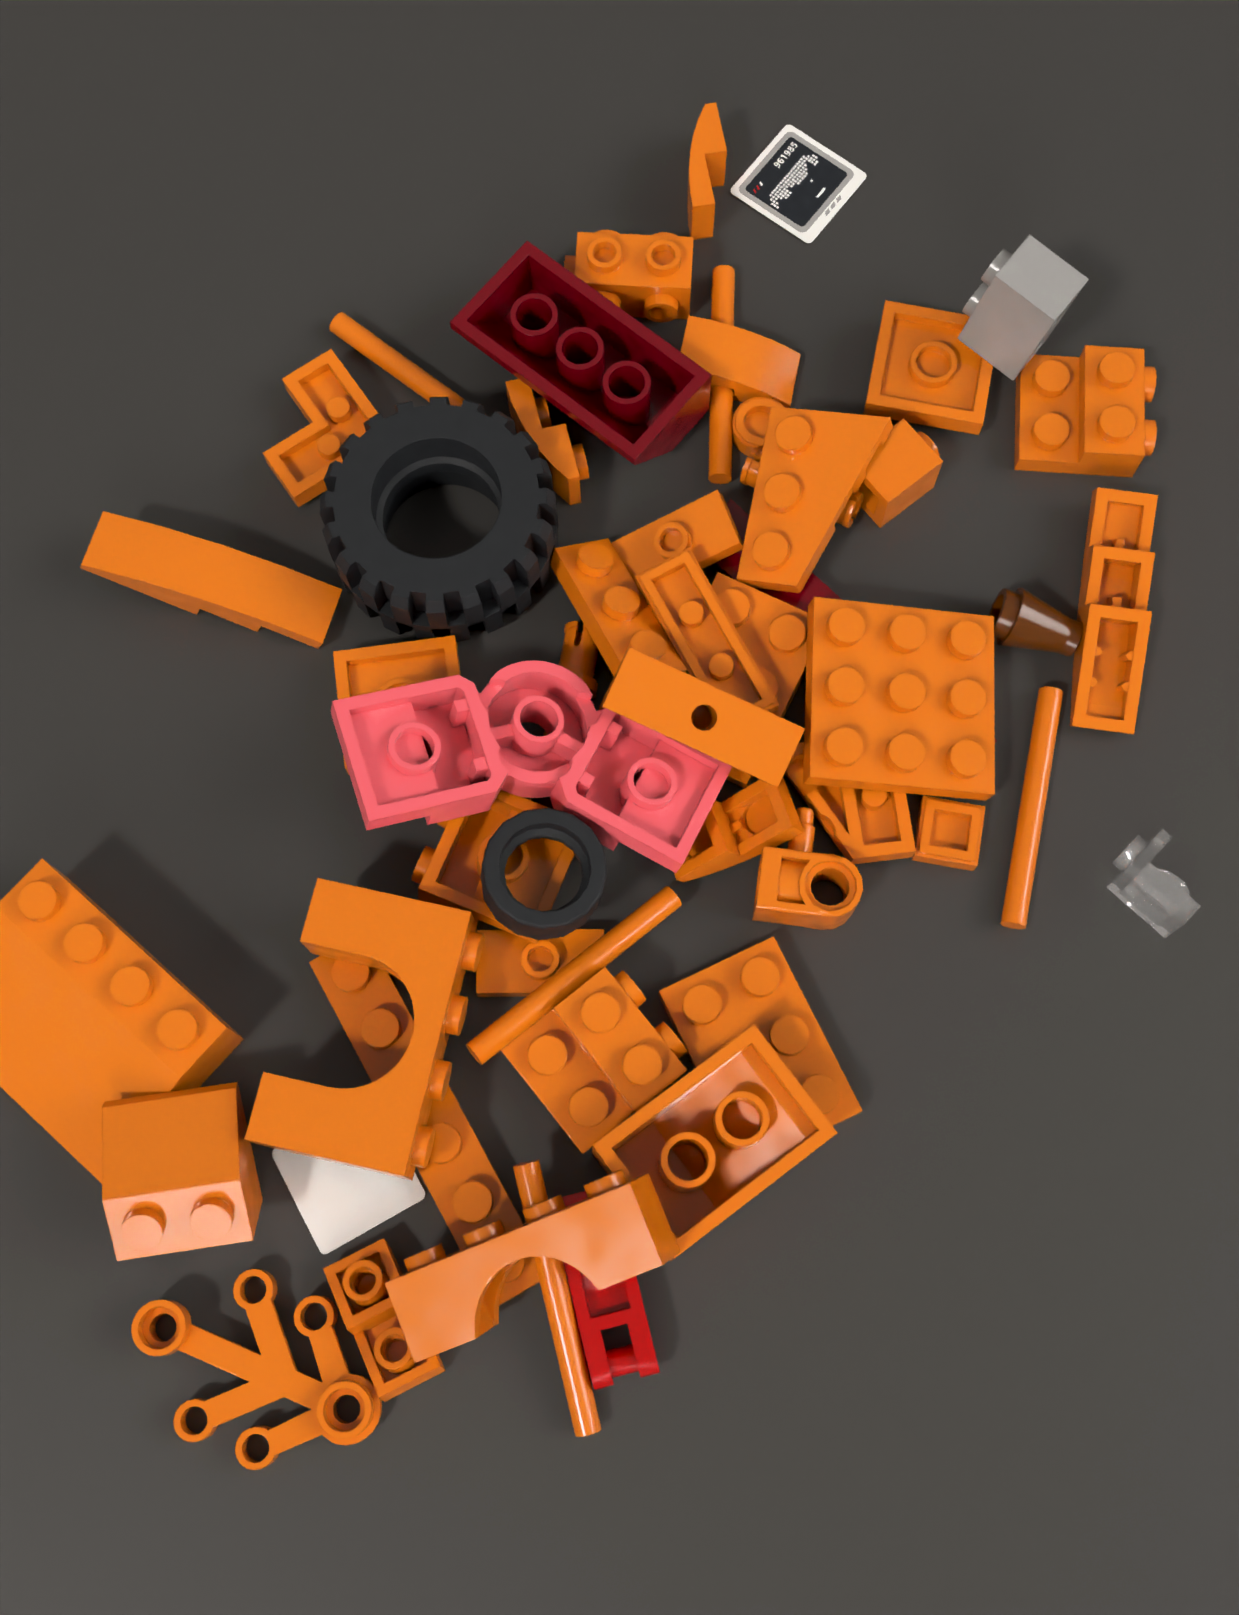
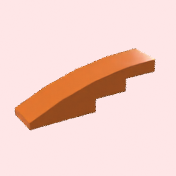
[1070,487,1158,735]
[80,511,342,649]

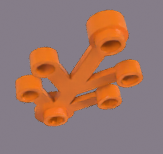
[131,1269,382,1470]

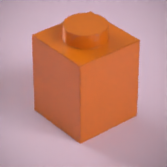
[858,418,943,528]

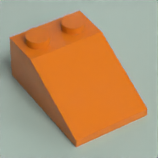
[592,1024,838,1261]

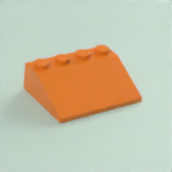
[0,858,244,1184]

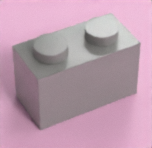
[957,234,1089,381]

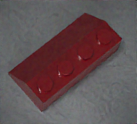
[450,241,712,465]

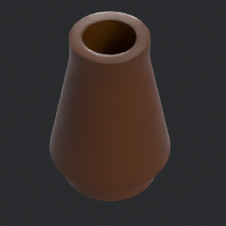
[988,587,1083,657]

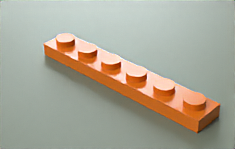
[309,956,540,1306]

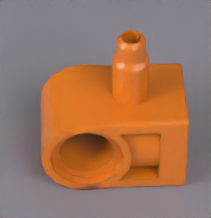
[752,807,863,930]

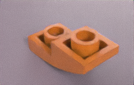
[505,379,589,505]
[323,1238,446,1402]

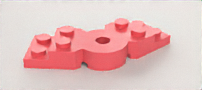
[331,660,732,873]

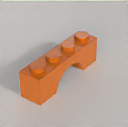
[385,1169,680,1363]

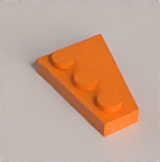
[737,406,893,593]

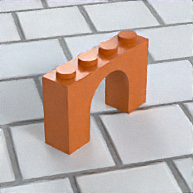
[244,878,484,1181]

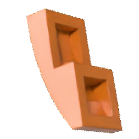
[687,102,727,240]
[680,315,801,408]
[674,778,804,882]

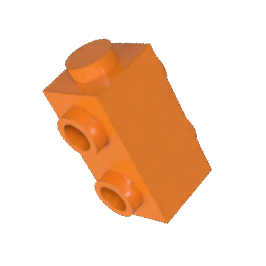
[564,230,694,323]

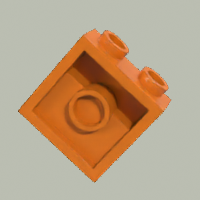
[1014,345,1157,478]
[412,790,575,944]
[501,967,687,1154]

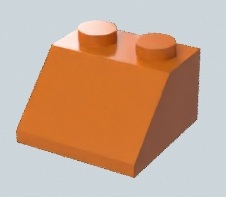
[102,1082,263,1261]

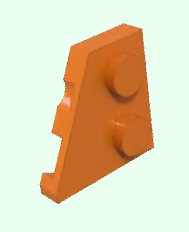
[784,742,916,864]

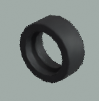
[481,808,608,940]

